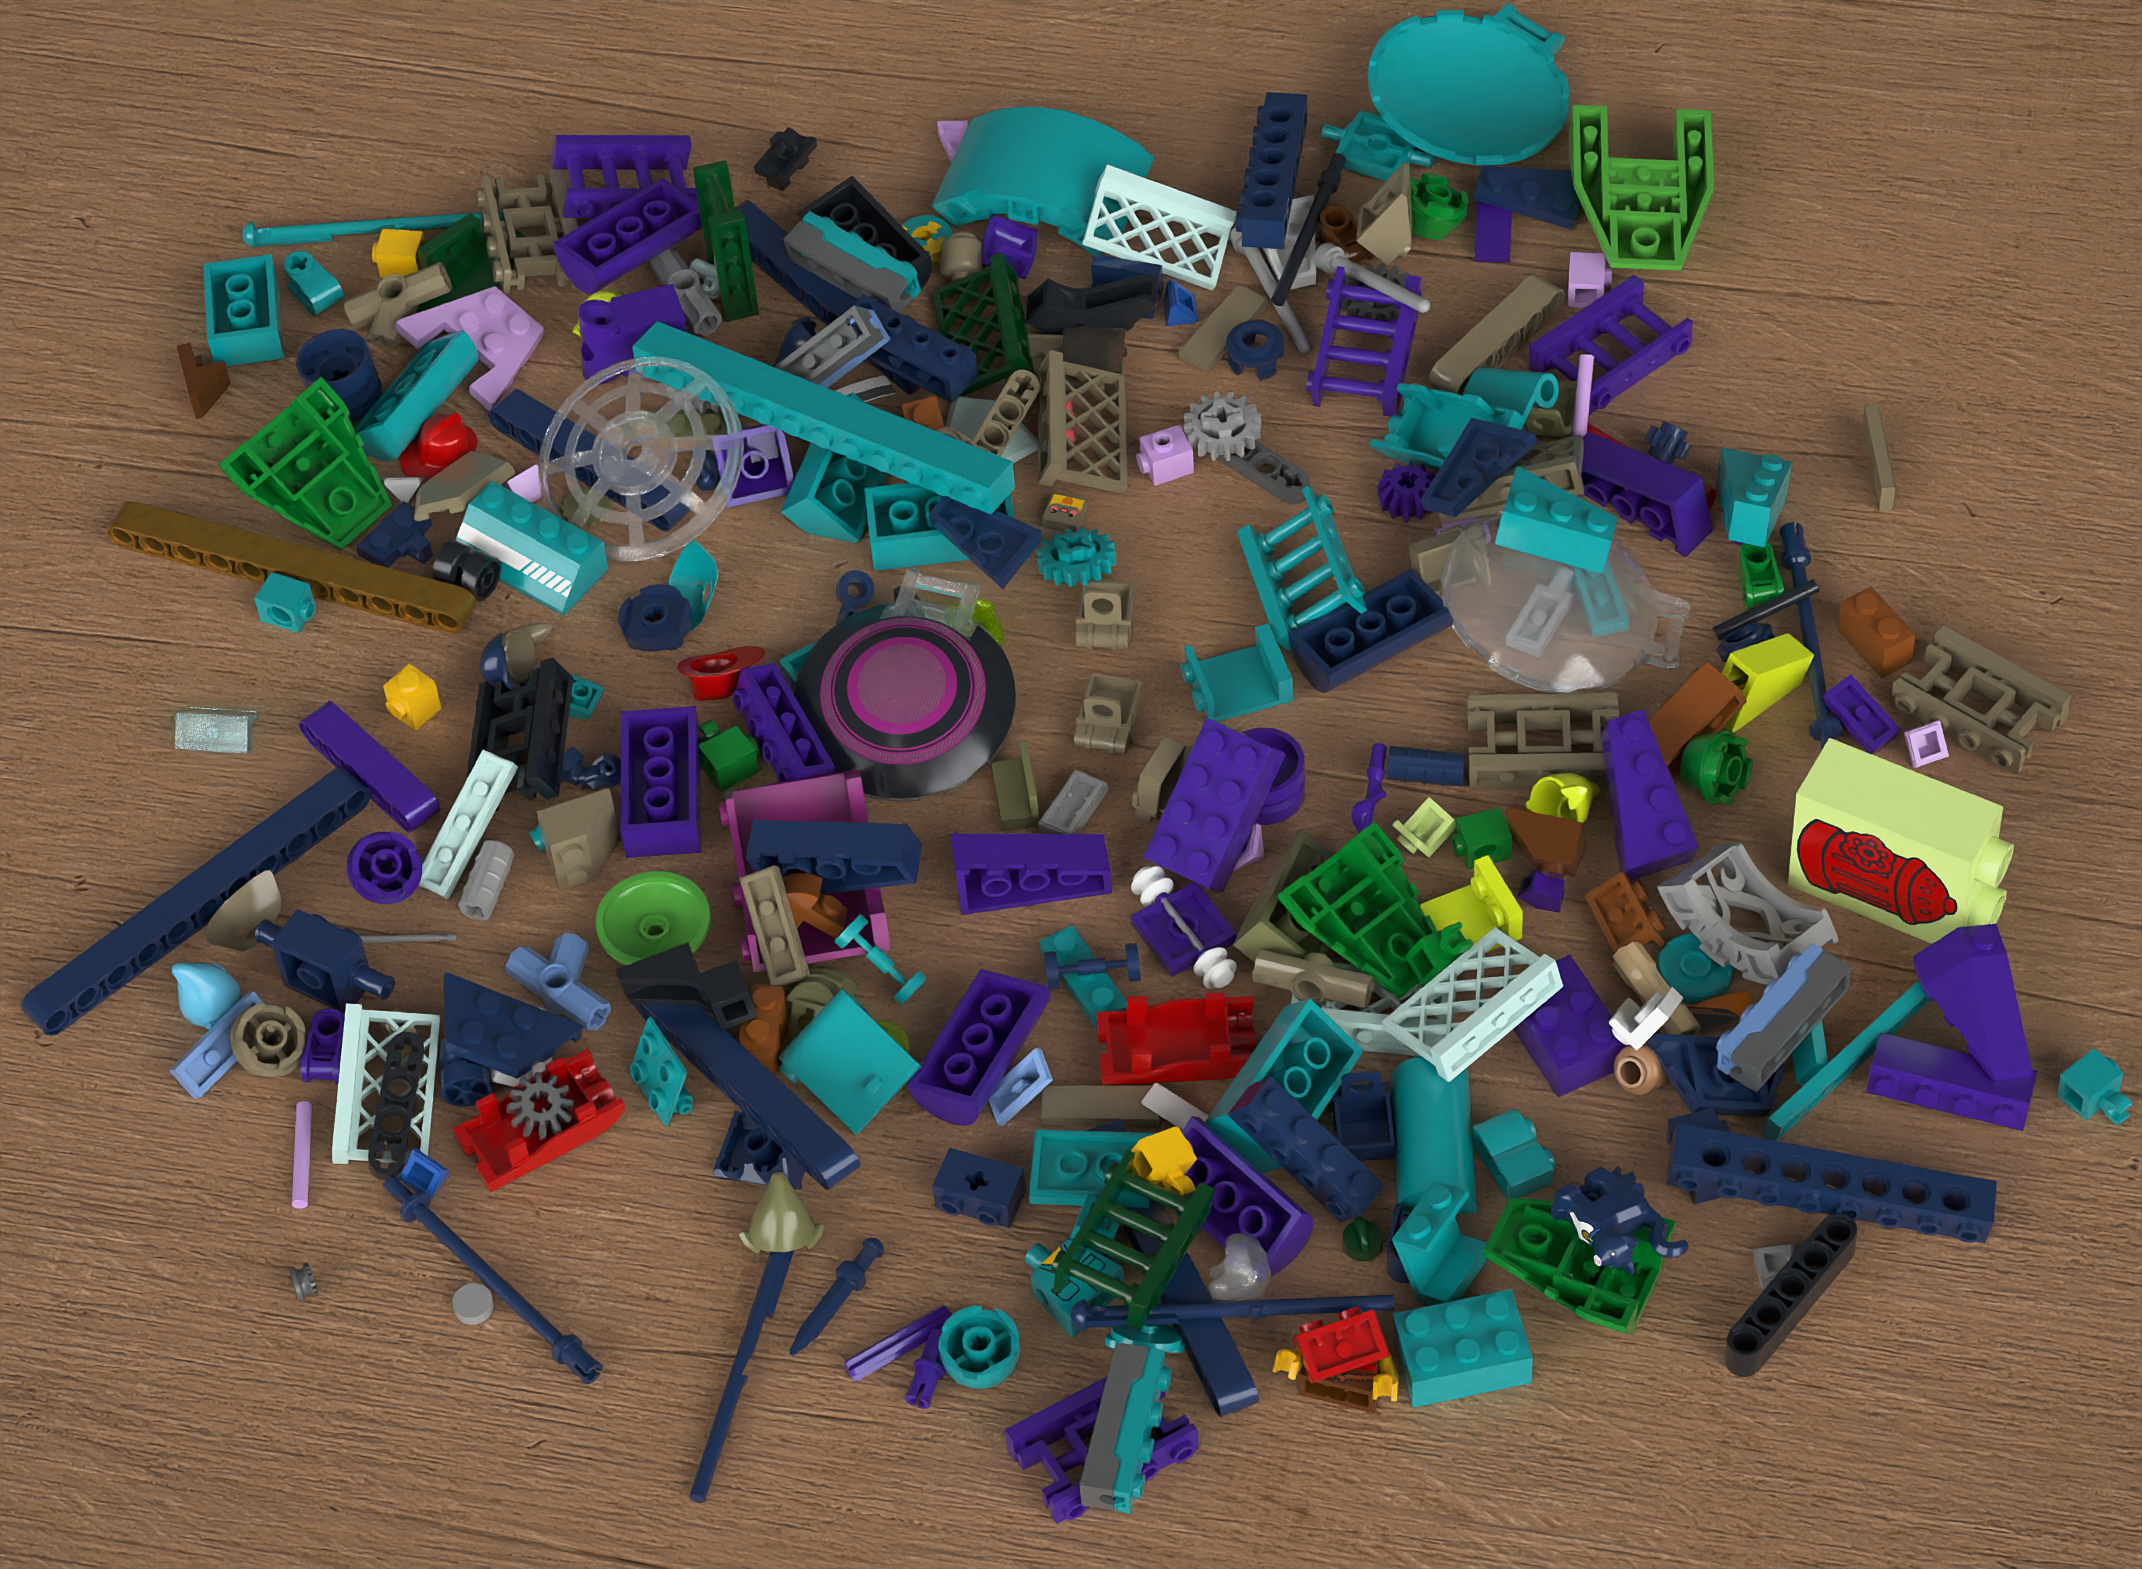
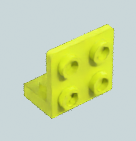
[1420,855,1523,953]

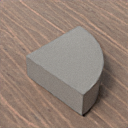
[1753,1243,1794,1290]

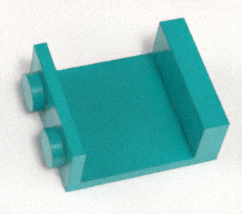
[1180,623,1293,722]
[1392,1180,1488,1306]

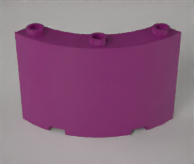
[719,769,891,972]

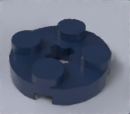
[618,584,693,652]

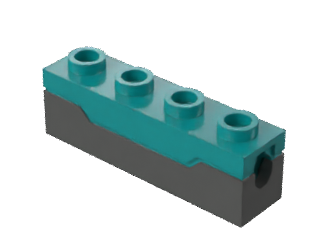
[783,211,921,313]
[1080,1342,1172,1514]

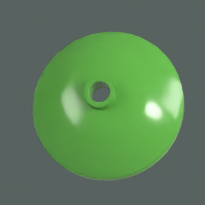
[596,871,711,965]

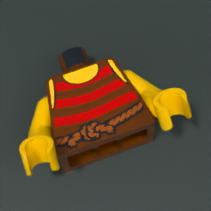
[1272,1323,1399,1413]

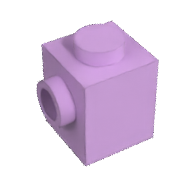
[1568,252,1612,308]
[1136,424,1194,486]

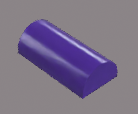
[553,178,702,294]
[907,969,1050,1126]
[1161,1116,1313,1278]

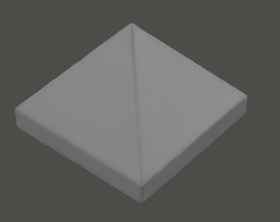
[384,477,427,504]

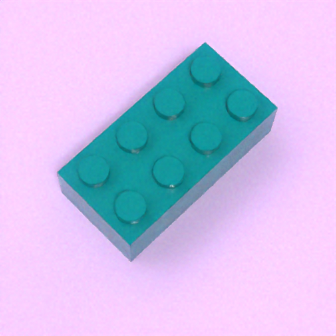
[864,483,1015,571]
[1205,998,1364,1173]

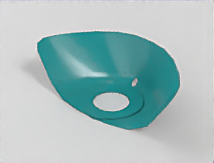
[668,540,718,631]

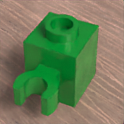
[698,719,760,792]
[1405,922,1473,987]

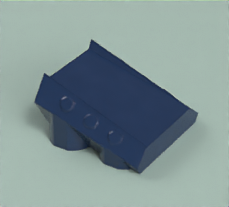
[713,1111,805,1189]

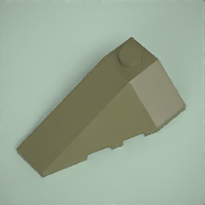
[1233,829,1330,962]

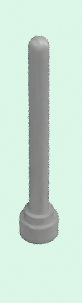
[1229,227,1311,354]
[1314,243,1430,313]

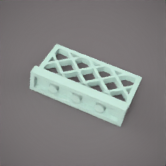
[1082,165,1237,291]
[1381,927,1563,1082]
[1291,963,1449,1056]
[332,1003,440,1164]

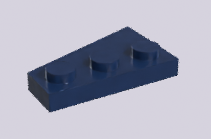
[1473,166,1580,230]
[1421,418,1538,517]
[929,496,1042,589]

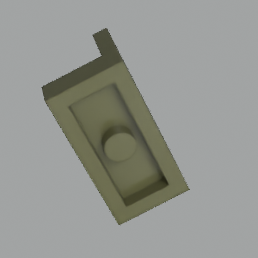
[991,740,1039,831]

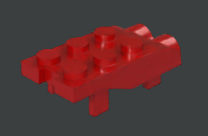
[1096,993,1256,1085]
[452,1048,625,1192]

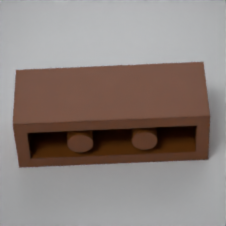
[1649,661,1747,779]

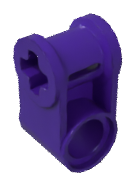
[301,1008,345,1084]

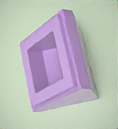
[501,464,550,502]

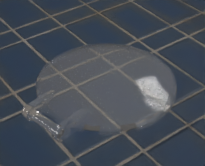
[1441,510,1691,693]

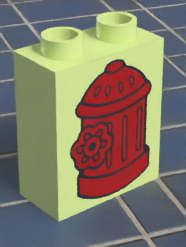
[1788,738,2014,944]

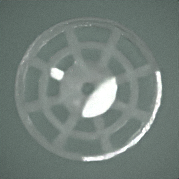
[538,356,744,562]

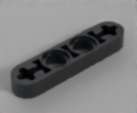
[368,1032,424,1181]

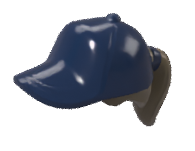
[480,623,552,690]

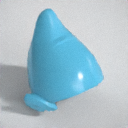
[172,962,241,1030]

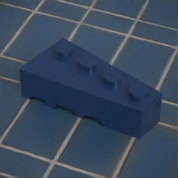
[746,820,922,894]

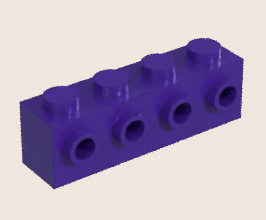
[733,663,835,783]
[1866,1033,2038,1131]

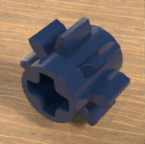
[1644,421,1692,465]

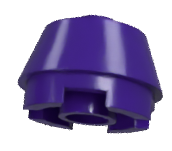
[347,832,422,904]

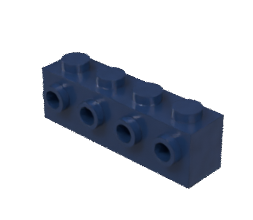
[847,294,978,403]
[1227,1076,1384,1223]

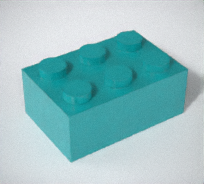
[203,254,285,367]
[1392,1289,1533,1408]

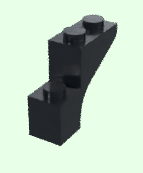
[1026,274,1159,341]
[615,942,758,1031]

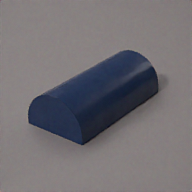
[1288,569,1453,693]

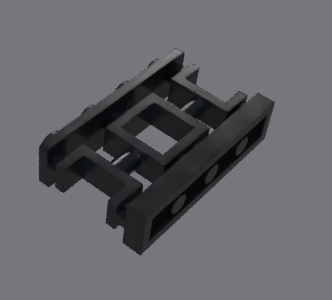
[466,657,574,811]

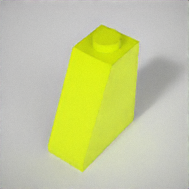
[1722,633,1814,732]

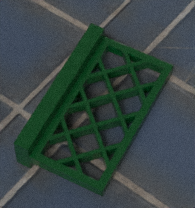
[932,252,1035,396]

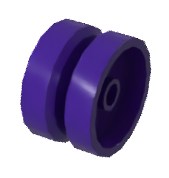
[1241,728,1305,825]

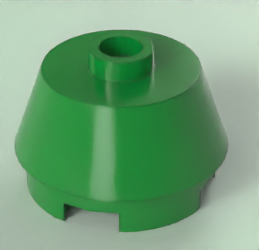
[1410,173,1469,240]
[1680,730,1753,805]

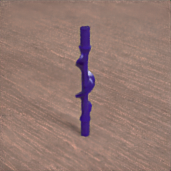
[1351,743,1387,833]

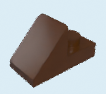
[177,343,230,419]

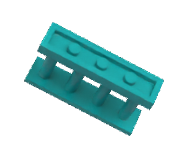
[1237,485,1367,654]

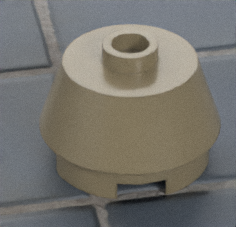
[230,1003,307,1077]

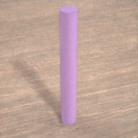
[1572,354,1594,437]
[292,1101,312,1208]

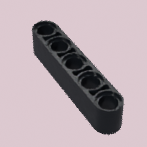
[1725,1213,1857,1377]

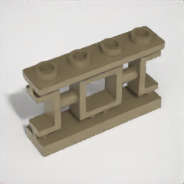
[475,169,579,294]
[1891,625,2071,775]
[1467,692,1619,789]

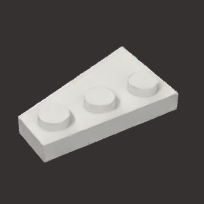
[1262,195,1316,290]

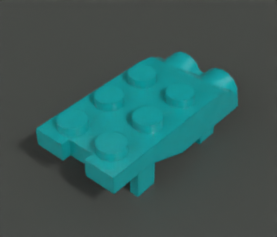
[1369,383,1522,470]

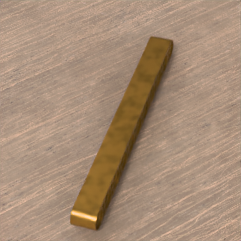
[107,501,476,634]

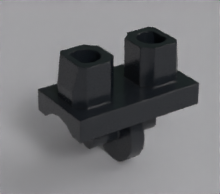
[754,127,817,191]

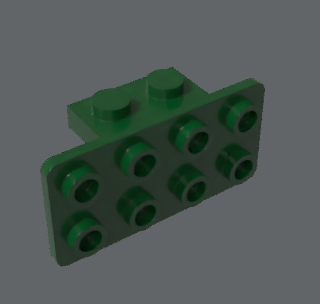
[415,213,544,313]

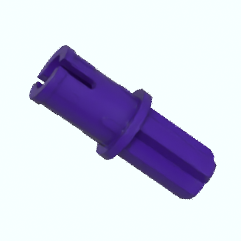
[905,1328,946,1409]

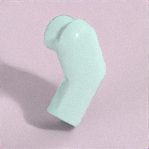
[690,258,720,298]

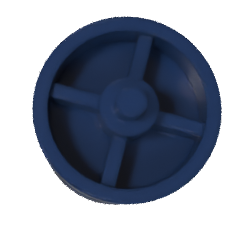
[438,1039,492,1107]

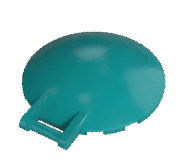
[1367,3,1570,165]

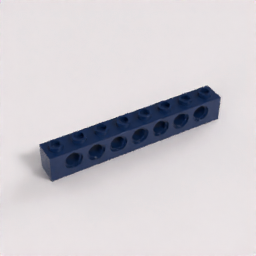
[1666,1123,1997,1243]

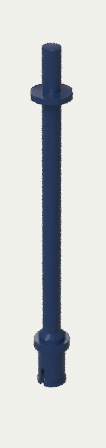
[1780,522,1843,749]
[383,1176,603,1384]

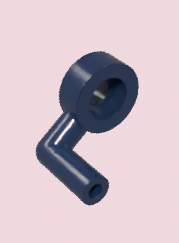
[836,570,874,624]

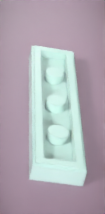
[418,750,518,900]

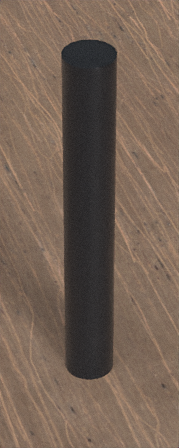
[1713,579,1819,641]

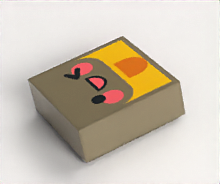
[1042,492,1088,533]

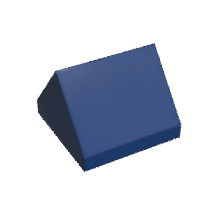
[1163,279,1198,326]
[398,1148,451,1199]

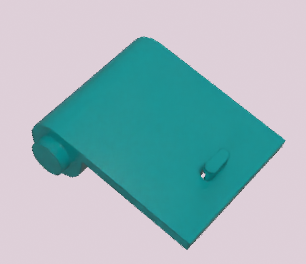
[1462,367,1559,430]
[778,988,922,1135]

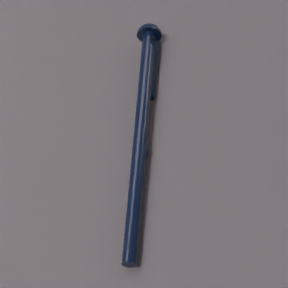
[689,1250,794,1503]
[1070,1295,1394,1331]

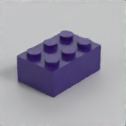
[1501,955,1628,1097]

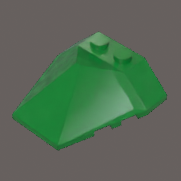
[218,377,392,551]
[1277,821,1437,998]
[1483,1197,1676,1335]

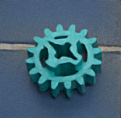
[1037,527,1116,587]

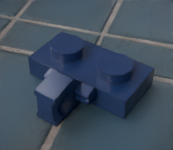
[356,501,434,568]

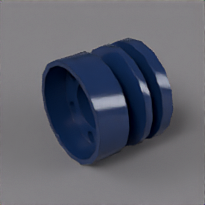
[296,329,383,422]

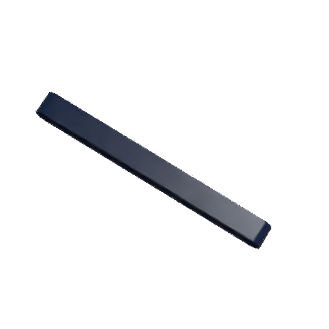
[21,767,371,1036]

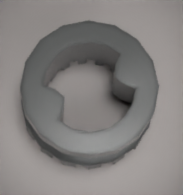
[289,1262,319,1302]

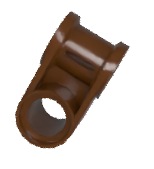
[1320,204,1376,263]

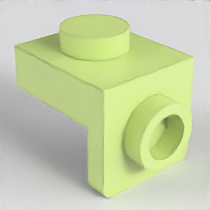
[1392,797,1456,858]

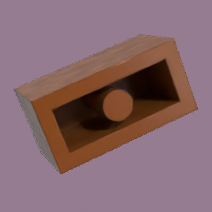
[1838,586,1915,678]

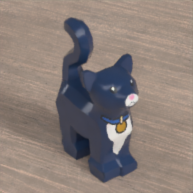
[1551,1167,1689,1275]

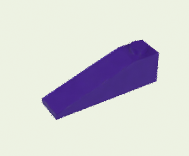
[1912,924,2033,1081]

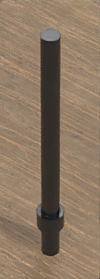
[1271,153,1346,306]

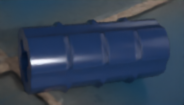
[1387,746,1465,787]

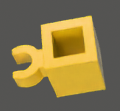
[1131,1126,1197,1197]

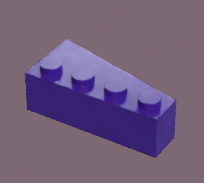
[1601,709,1699,880]

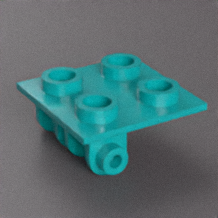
[629,1017,693,1126]

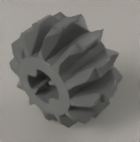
[506,1072,574,1140]

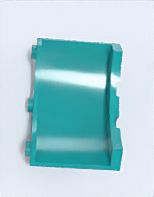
[931,107,1155,256]

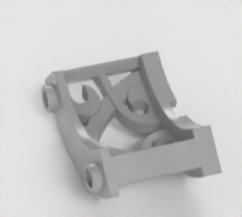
[1657,842,1839,985]

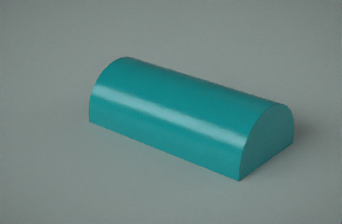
[354,330,479,462]
[1391,1056,1477,1214]

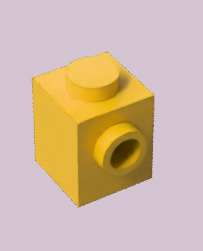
[372,229,425,278]
[383,663,442,731]

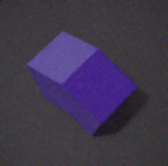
[1518,869,1565,913]

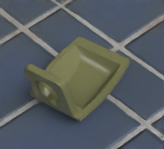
[1523,381,1577,436]
[787,966,859,1039]

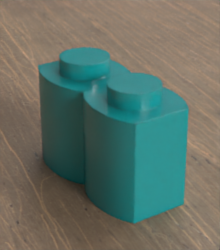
[1472,1109,1556,1200]

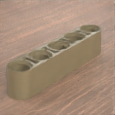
[1429,274,1565,396]

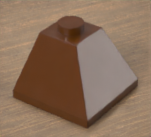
[1506,807,1587,879]

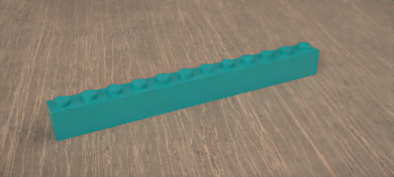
[632,321,1015,514]

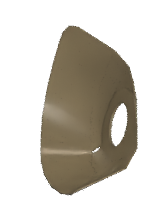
[205,870,281,952]

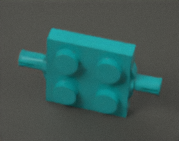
[1321,110,1435,181]

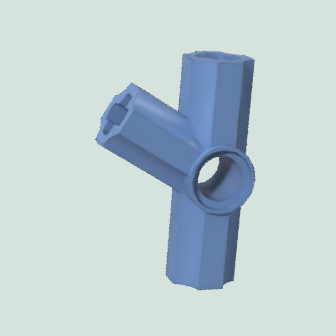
[505,933,611,1031]

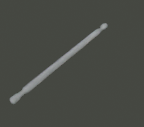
[359,934,457,943]

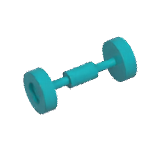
[834,914,927,1006]

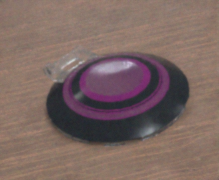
[794,568,1016,802]

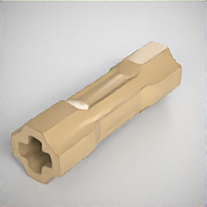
[1612,942,1702,1036]

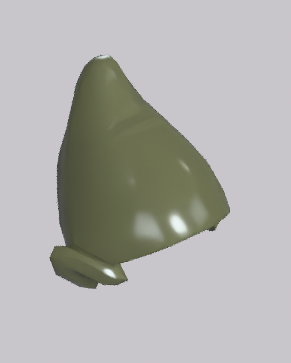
[739,1171,825,1255]

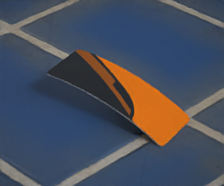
[1687,991,1753,1031]

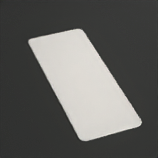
[1141,1083,1209,1130]

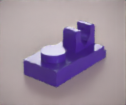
[1822,674,1901,754]

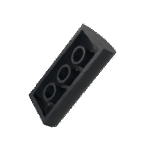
[797,176,932,290]

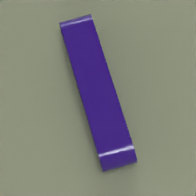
[299,701,441,833]

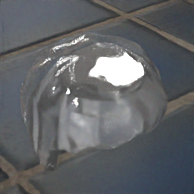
[1209,1233,1271,1302]

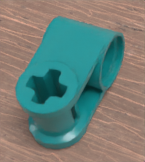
[283,251,344,316]

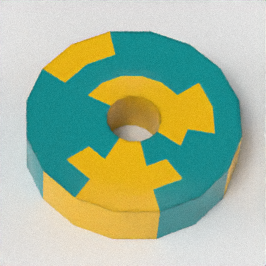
[902,215,952,264]

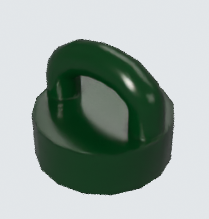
[1342,1216,1382,1261]

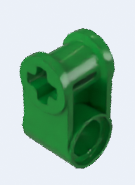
[1738,542,1784,610]

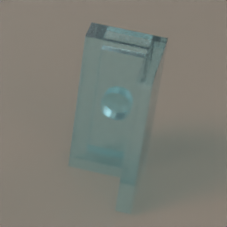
[175,707,259,754]

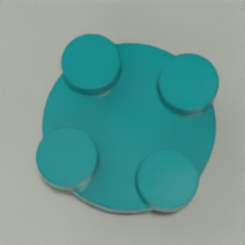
[1105,1324,1186,1353]

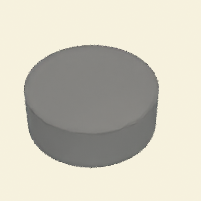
[452,1283,494,1325]

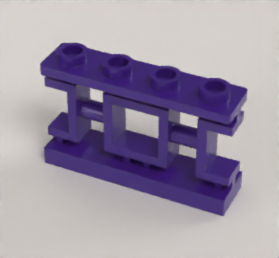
[1005,1377,1199,1524]

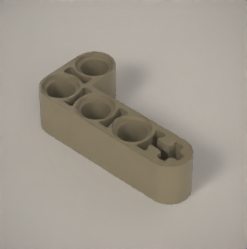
[937,370,1040,457]

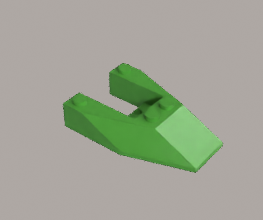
[1569,105,1714,271]

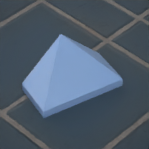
[989,1048,1053,1126]

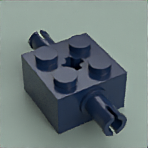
[255,909,395,1014]

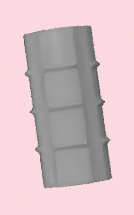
[458,840,515,921]

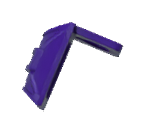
[982,215,1037,280]

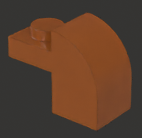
[782,873,848,939]

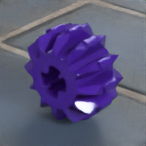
[1377,461,1435,523]

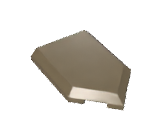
[414,451,516,522]

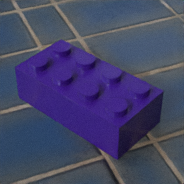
[621,706,702,858]
[1144,718,1286,892]

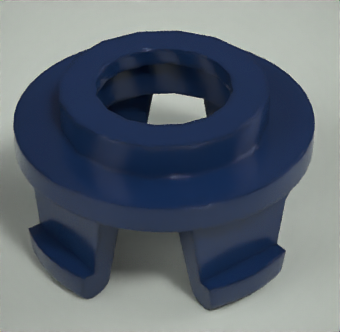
[1226,320,1285,380]

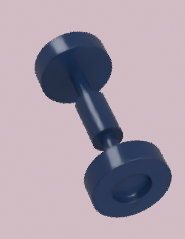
[1044,942,1141,991]

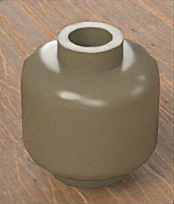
[940,232,985,282]

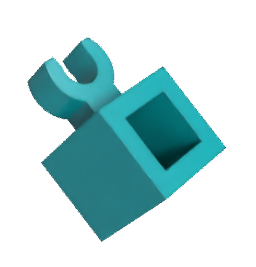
[2057,1048,2132,1126]

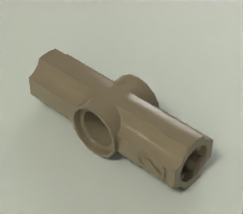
[1253,949,1374,1008]

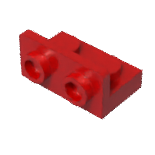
[1291,1306,1390,1384]

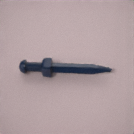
[790,1237,884,1356]

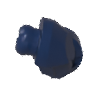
[561,746,621,790]

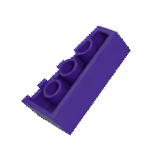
[1581,432,1713,557]
[950,834,1112,915]

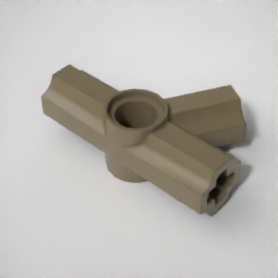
[344,262,452,349]

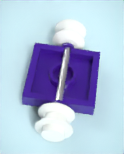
[1131,866,1237,989]

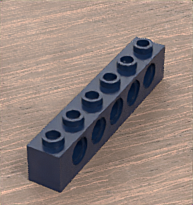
[1236,92,1307,249]

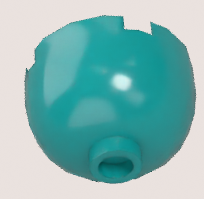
[938,1306,1020,1389]

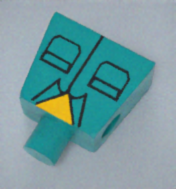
[1025,1240,1124,1338]

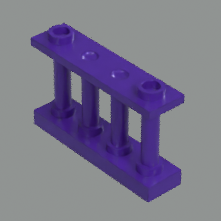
[551,135,698,218]
[1306,266,1423,417]
[1529,275,1693,416]

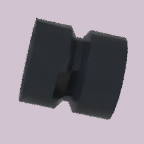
[433,539,502,601]

